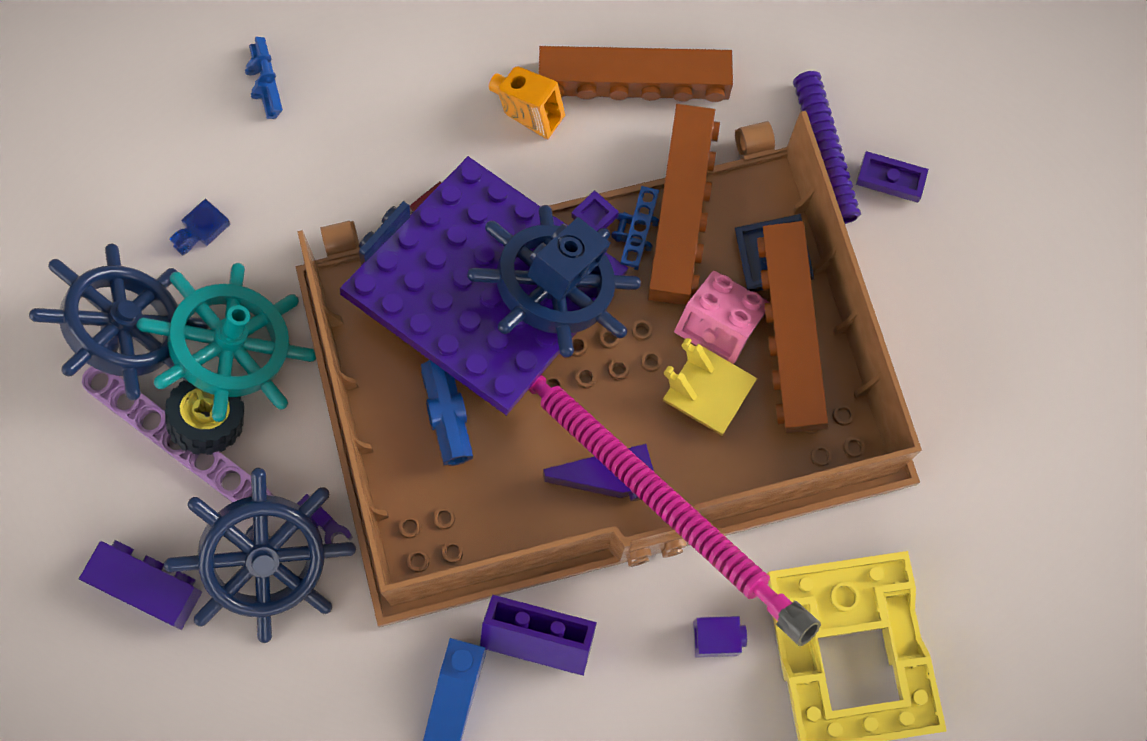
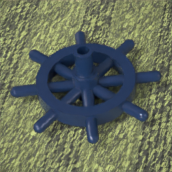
[29,243,209,400]
[164,468,356,643]

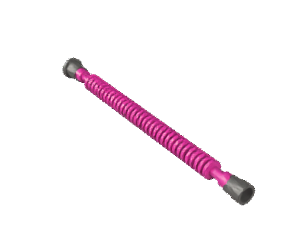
[529,374,821,646]

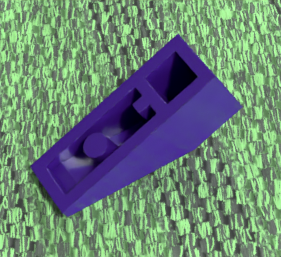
[543,444,654,501]

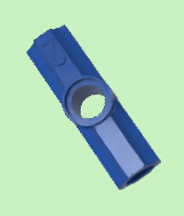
[421,360,473,466]

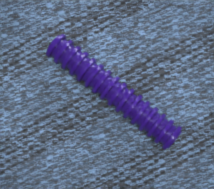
[793,71,861,224]

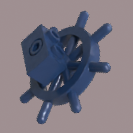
[467,205,641,358]

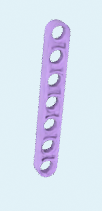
[82,366,274,503]

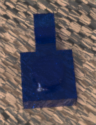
[169,198,231,256]

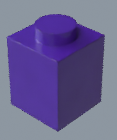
[693,616,747,658]

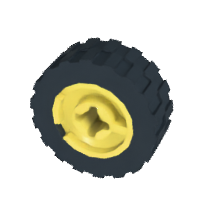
[165,380,244,455]

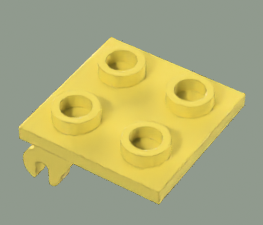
[663,338,757,436]

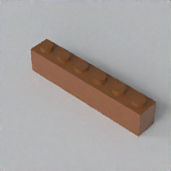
[539,46,733,102]
[648,104,720,305]
[757,221,828,433]

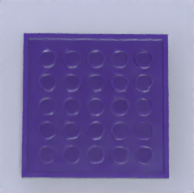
[340,156,628,416]

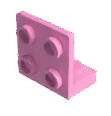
[674,271,770,364]

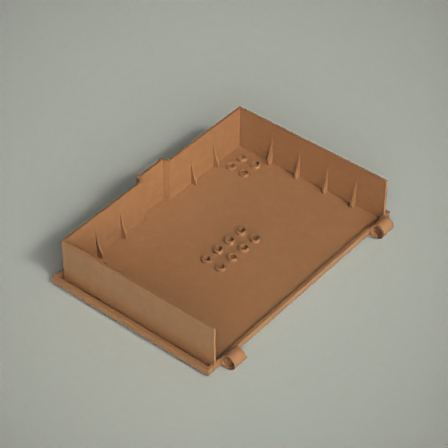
[295,110,922,628]

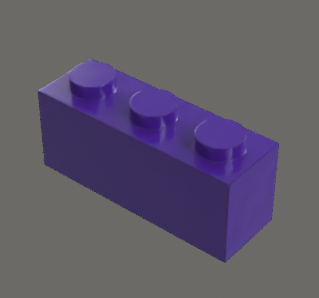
[78,540,202,630]
[480,594,597,676]

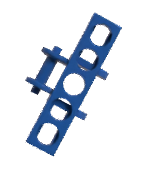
[245,37,283,119]
[611,186,659,270]

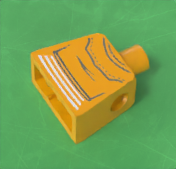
[489,66,565,140]

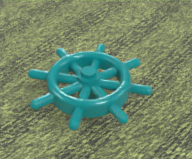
[137,263,316,422]

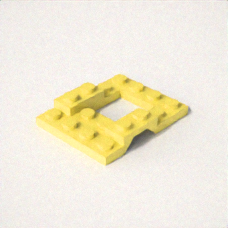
[767,551,947,741]

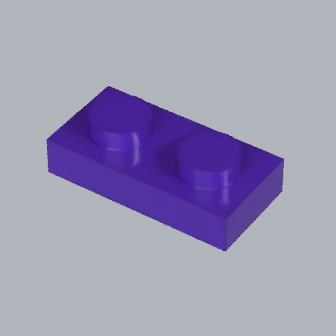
[855,151,929,203]

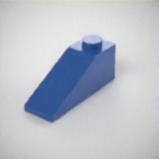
[423,638,487,741]

